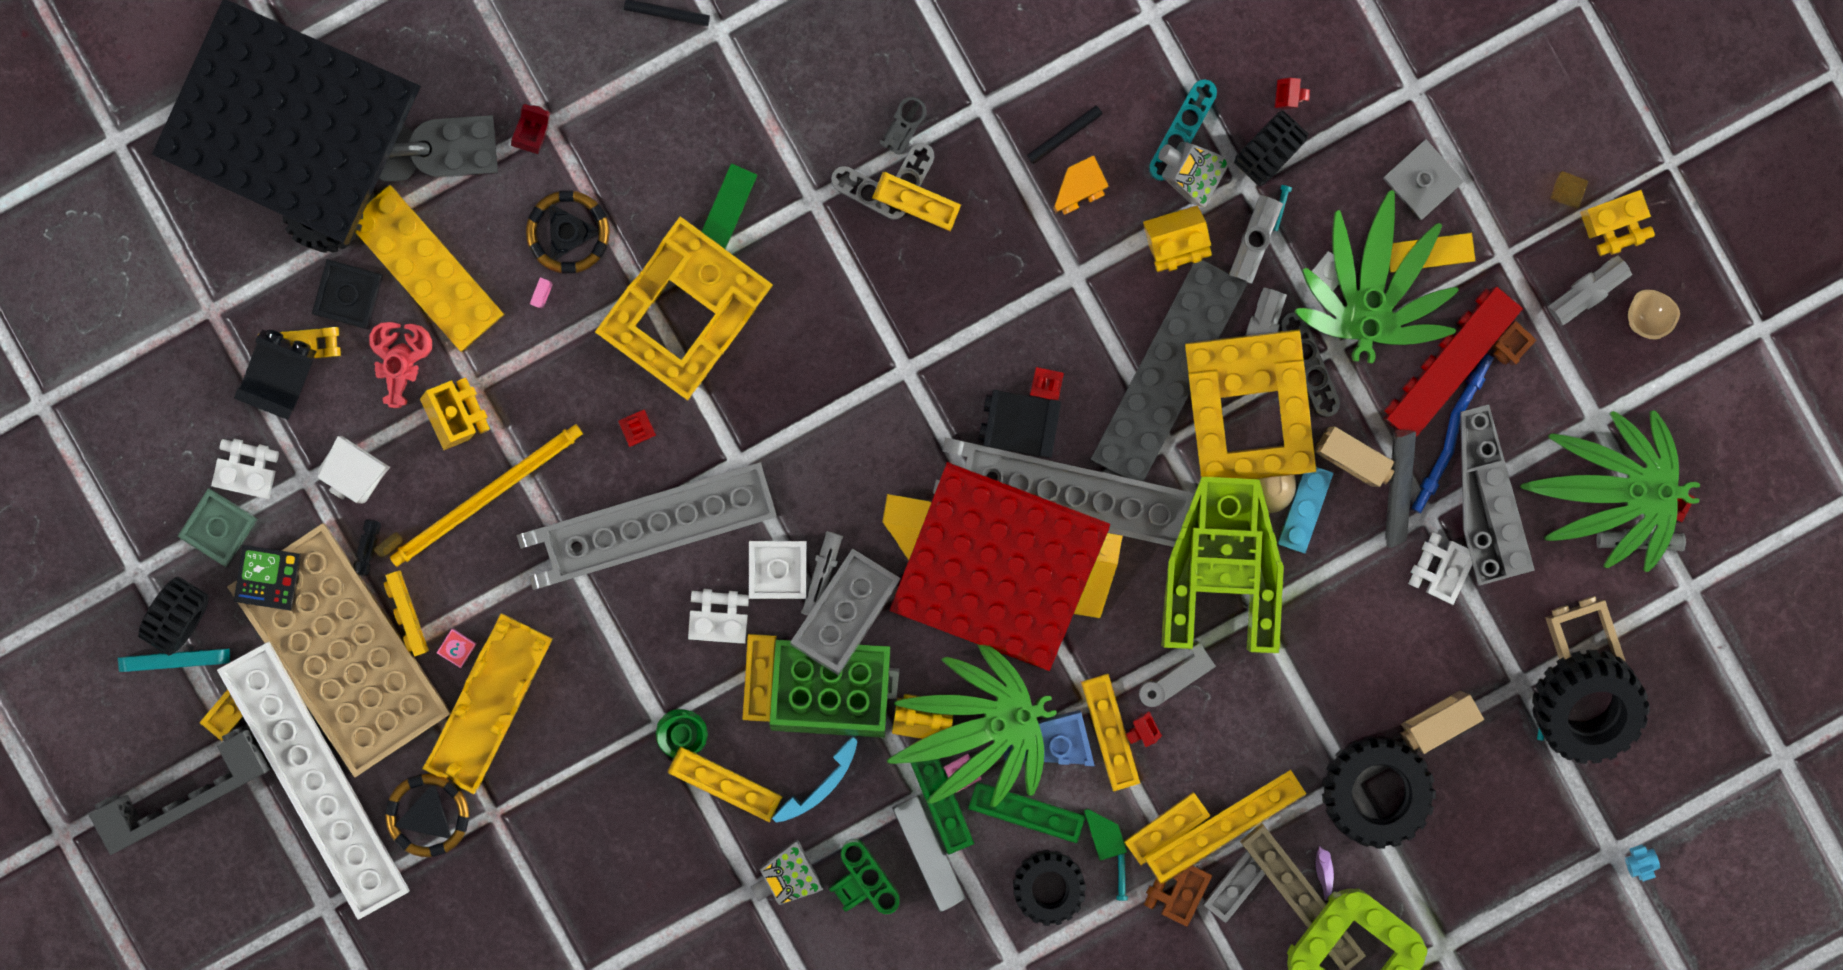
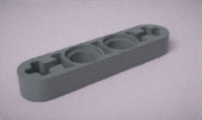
[1279,312,1340,417]

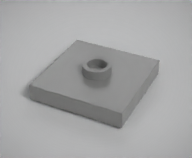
[1383,139,1464,220]

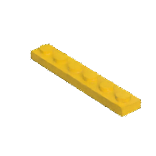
[1145,770,1306,885]

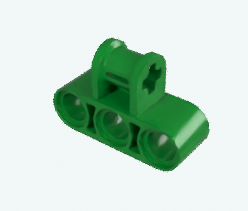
[828,839,899,914]

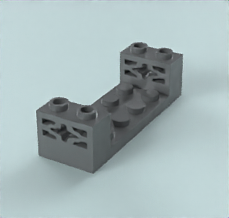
[89,726,272,856]

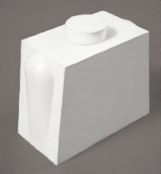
[317,436,390,503]

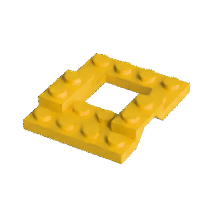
[595,216,773,400]
[1185,329,1316,479]

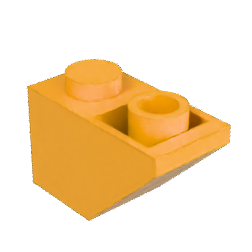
[1053,155,1109,215]

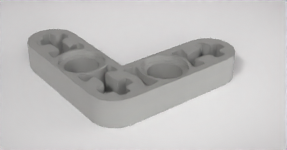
[831,143,934,220]

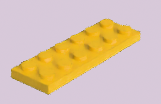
[355,185,505,352]

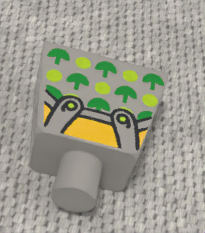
[1158,142,1231,208]
[751,838,823,905]

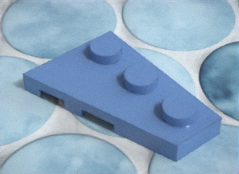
[1003,710,1095,766]

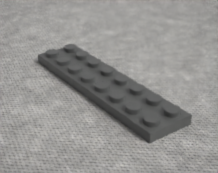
[1090,260,1247,482]

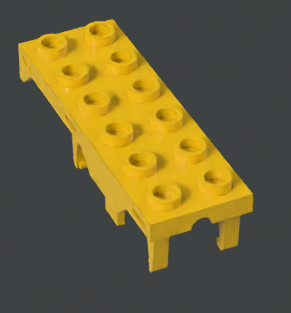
[422,613,553,794]

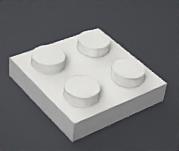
[749,541,807,599]

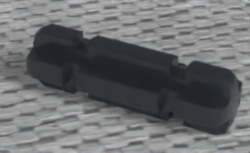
[353,519,381,576]

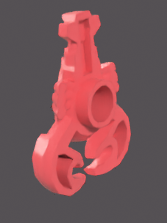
[369,322,432,408]

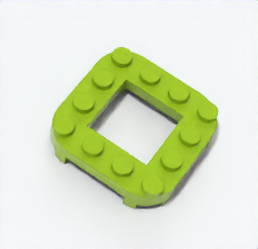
[1287,888,1428,970]

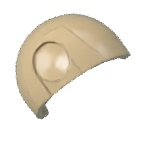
[1628,290,1680,339]
[1260,475,1296,513]

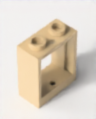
[1314,427,1394,487]
[1545,596,1626,662]
[1401,691,1484,754]

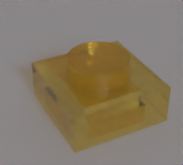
[1550,171,1589,209]

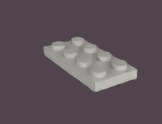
[790,549,901,675]

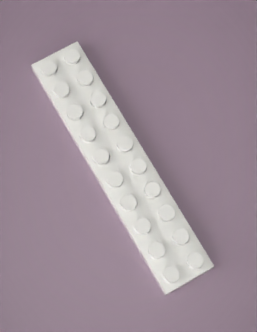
[217,641,410,920]

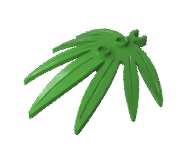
[1295,190,1459,363]
[1520,410,1700,572]
[887,644,1057,807]

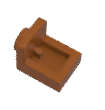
[1492,321,1536,366]

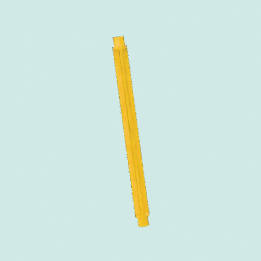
[390,424,583,567]

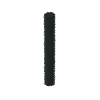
[624,0,710,26]
[1027,105,1103,164]

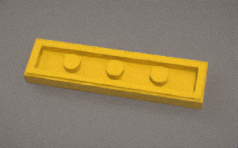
[1081,673,1140,791]
[667,746,782,822]

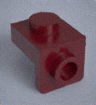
[511,104,550,154]

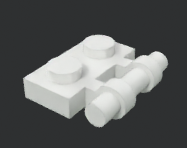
[211,438,279,499]
[1408,532,1472,605]
[688,589,749,644]

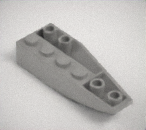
[1460,404,1535,586]

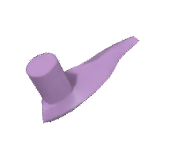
[1316,846,1334,901]

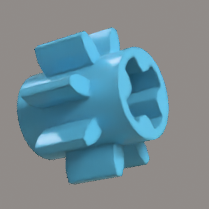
[1625,845,1660,882]

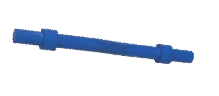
[1411,354,1494,514]

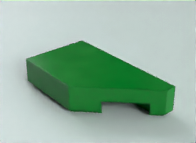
[1084,808,1127,861]

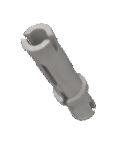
[1596,529,1686,552]
[801,531,844,616]

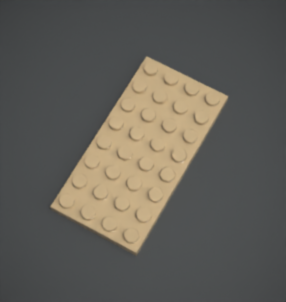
[227,523,451,778]

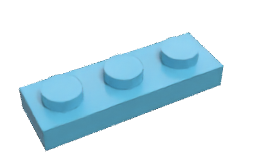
[1277,467,1333,554]

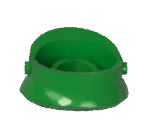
[656,709,708,758]

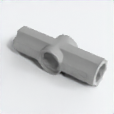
[1229,195,1283,284]
[1547,255,1632,326]
[1245,287,1287,336]

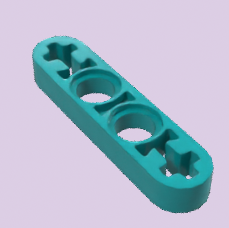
[1149,79,1217,181]
[118,648,231,672]

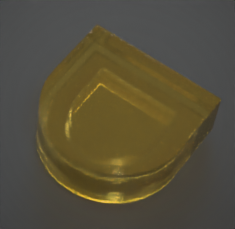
[373,532,403,558]

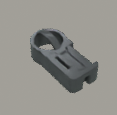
[880,97,927,155]

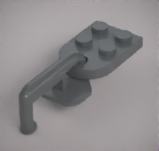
[379,115,498,182]

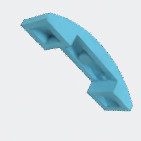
[772,736,858,823]

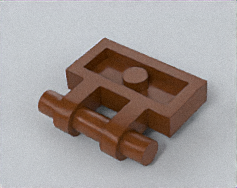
[1143,865,1213,927]

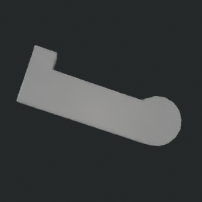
[1139,641,1216,707]

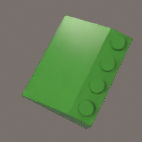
[770,640,890,738]

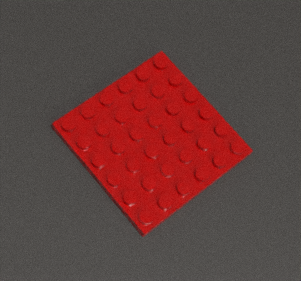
[889,462,1110,671]

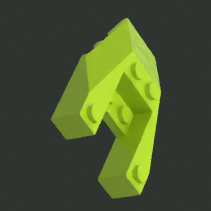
[1161,476,1284,653]

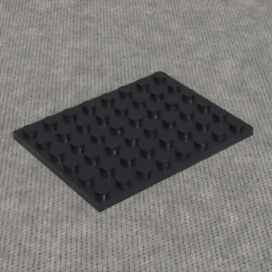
[152,0,421,245]

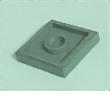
[177,488,258,567]

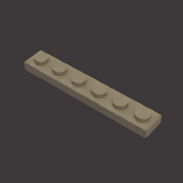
[1240,823,1366,970]

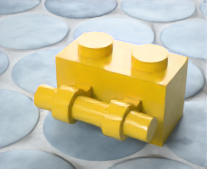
[1580,190,1655,256]
[1143,205,1212,272]
[420,377,490,450]
[892,694,953,739]

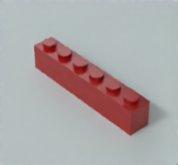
[1383,287,1523,437]

